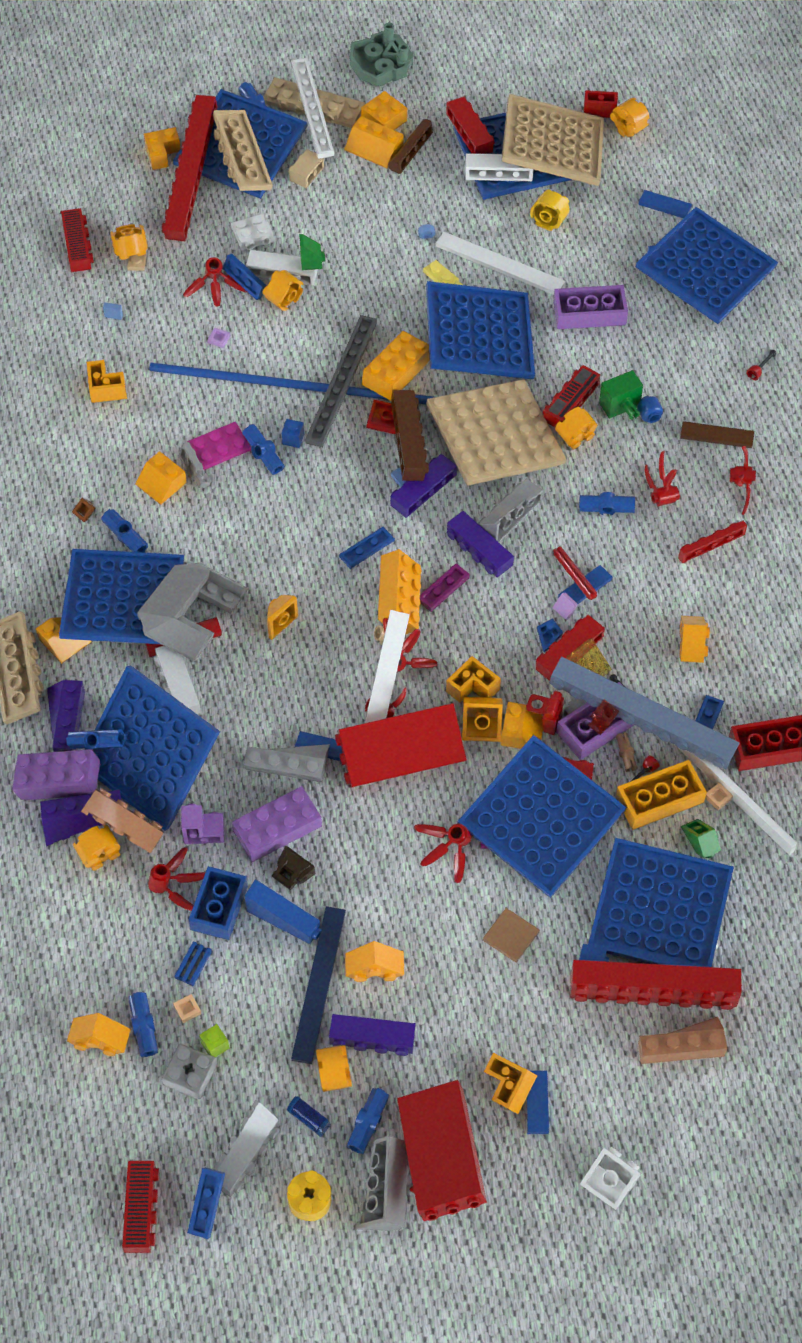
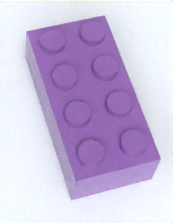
[553,285,628,329]
[556,682,634,760]
[12,749,100,800]
[232,786,322,862]

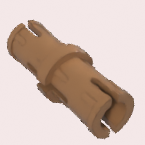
[616,732,638,772]

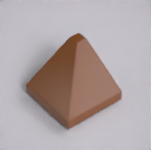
[72,497,96,522]

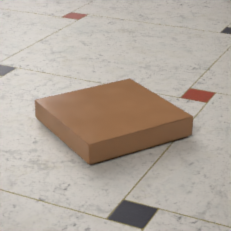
[483,908,540,963]

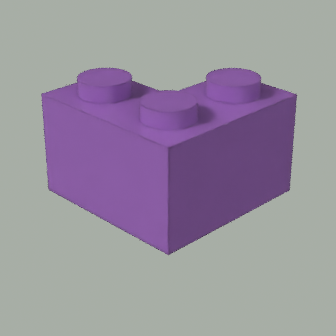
[181,804,225,844]

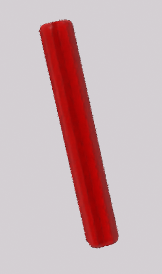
[553,547,597,600]

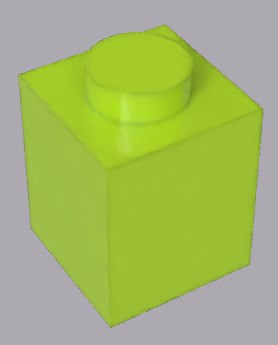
[199,1024,230,1057]

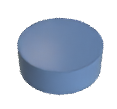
[418,224,435,239]

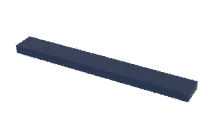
[291,906,346,1064]

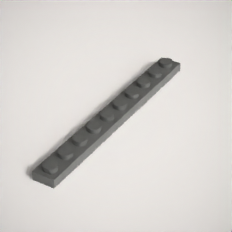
[305,315,377,448]

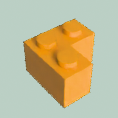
[143,127,181,170]
[87,360,127,403]
[679,615,710,663]
[446,656,501,703]
[345,941,404,982]
[67,1013,131,1056]
[484,1053,537,1114]

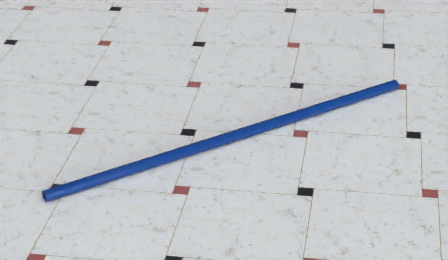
[150,362,435,405]

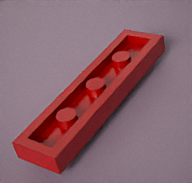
[678,520,747,563]

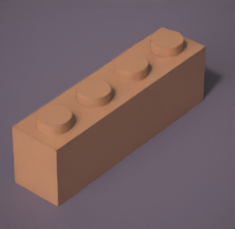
[81,788,164,853]
[638,1016,727,1064]

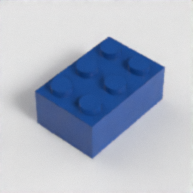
[188,866,248,940]

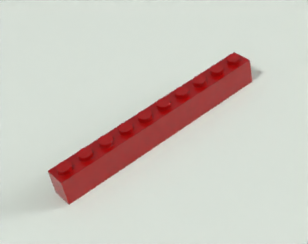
[162,95,217,242]

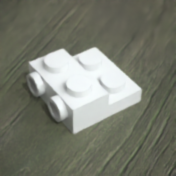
[231,214,274,250]
[580,1147,642,1210]

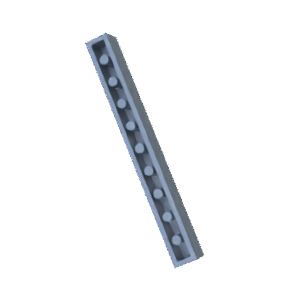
[549,657,740,769]

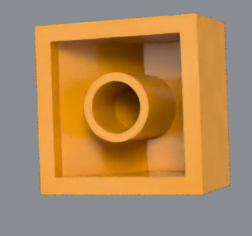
[135,451,187,505]
[462,697,503,742]
[501,702,543,749]

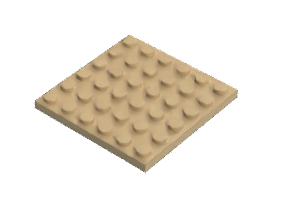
[502,94,604,186]
[426,379,567,486]

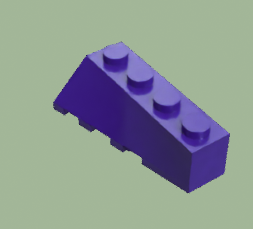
[47,680,85,752]
[40,790,122,847]

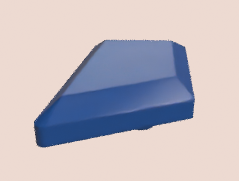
[537,618,563,652]

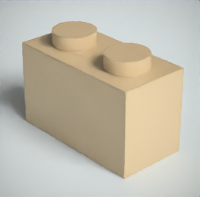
[288,149,324,188]

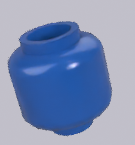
[637,396,663,423]

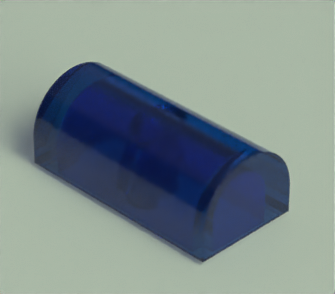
[287,1096,331,1137]

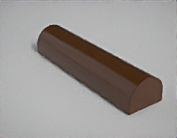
[388,119,433,174]
[680,421,755,449]

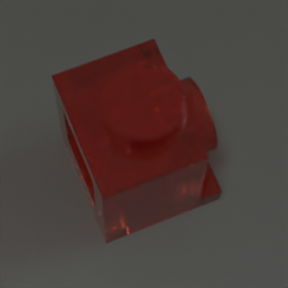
[588,699,619,735]

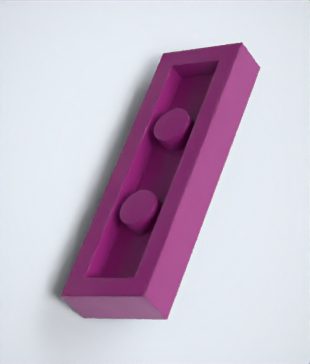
[420,563,470,612]

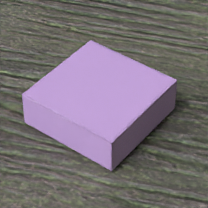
[207,328,231,348]
[552,593,578,620]

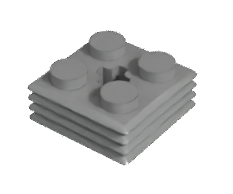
[161,1043,218,1099]

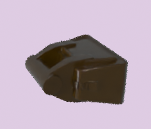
[272,846,316,890]

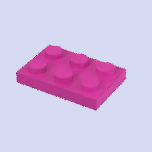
[187,421,251,470]

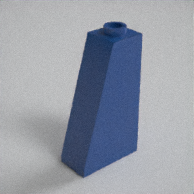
[245,879,322,944]

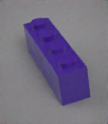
[390,453,457,518]
[447,511,514,578]
[329,1014,416,1056]

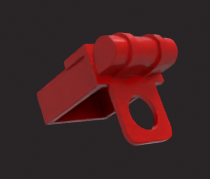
[526,691,564,736]

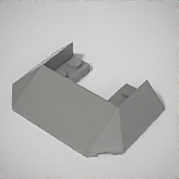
[137,563,249,662]

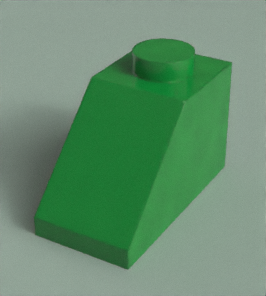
[299,234,325,270]
[681,819,721,858]

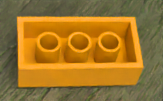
[362,331,430,401]
[378,549,422,635]
[616,760,707,830]

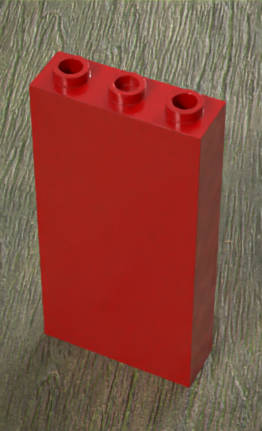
[335,703,467,788]
[397,1080,487,1221]

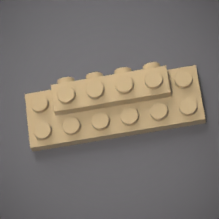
[263,77,365,128]
[213,110,273,191]
[0,611,44,725]

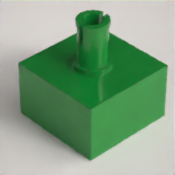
[599,370,643,420]

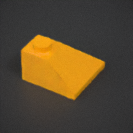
[267,595,298,640]
[36,617,92,664]

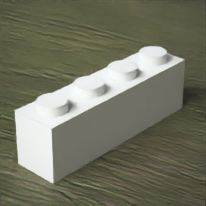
[465,154,533,181]
[246,250,318,285]
[153,646,201,714]

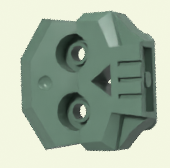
[349,22,414,86]

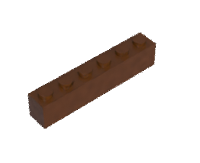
[391,390,429,481]

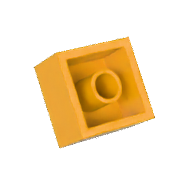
[361,91,407,130]

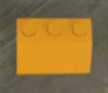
[344,116,404,168]

